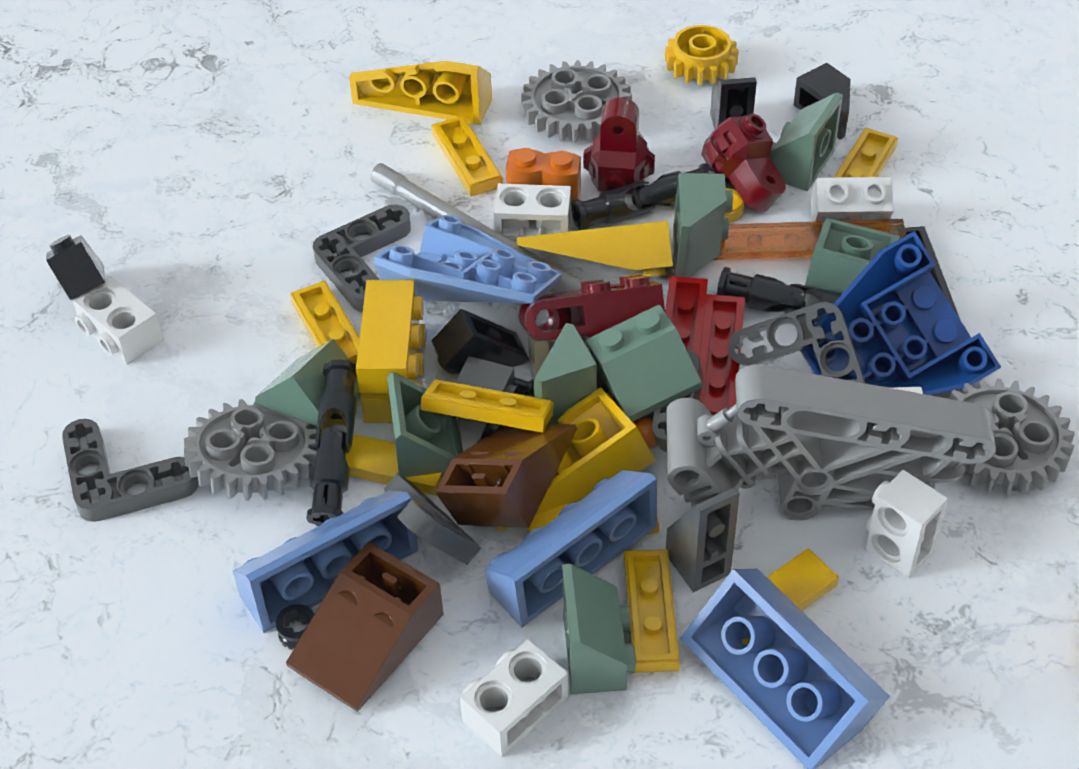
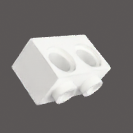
[810,177,894,229]
[494,183,571,241]
[72,276,164,365]
[865,470,948,578]
[460,639,569,757]

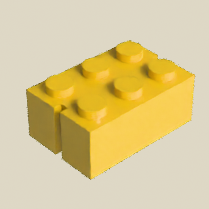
[356,280,427,423]

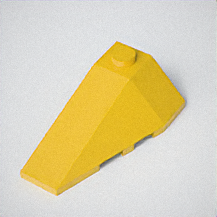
[349,61,492,125]
[516,221,673,277]
[496,387,656,531]

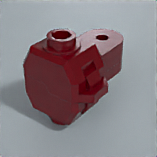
[583,97,655,194]
[701,113,786,212]

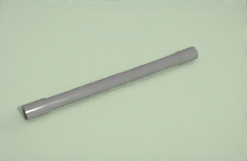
[371,163,584,292]

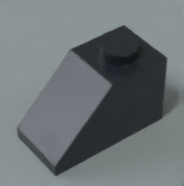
[793,63,851,140]
[710,77,757,130]
[46,235,105,300]
[431,309,529,374]

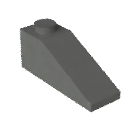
[666,487,740,593]

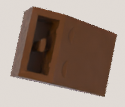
[435,424,578,528]
[286,542,444,712]

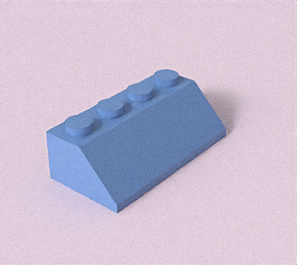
[485,470,657,627]
[233,490,418,633]
[680,568,890,769]

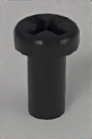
[515,377,534,397]

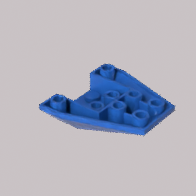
[800,231,1001,396]

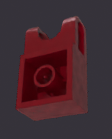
[518,274,665,342]

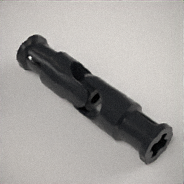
[571,163,714,230]
[716,267,842,323]
[306,359,357,526]

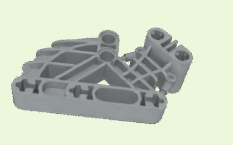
[667,364,996,520]

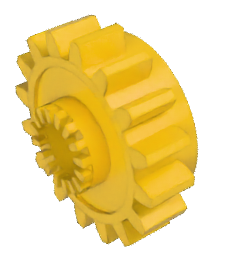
[665,25,739,85]

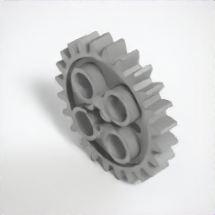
[521,60,632,143]
[950,378,1075,495]
[184,399,317,501]

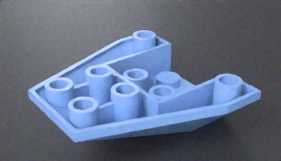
[373,215,562,304]

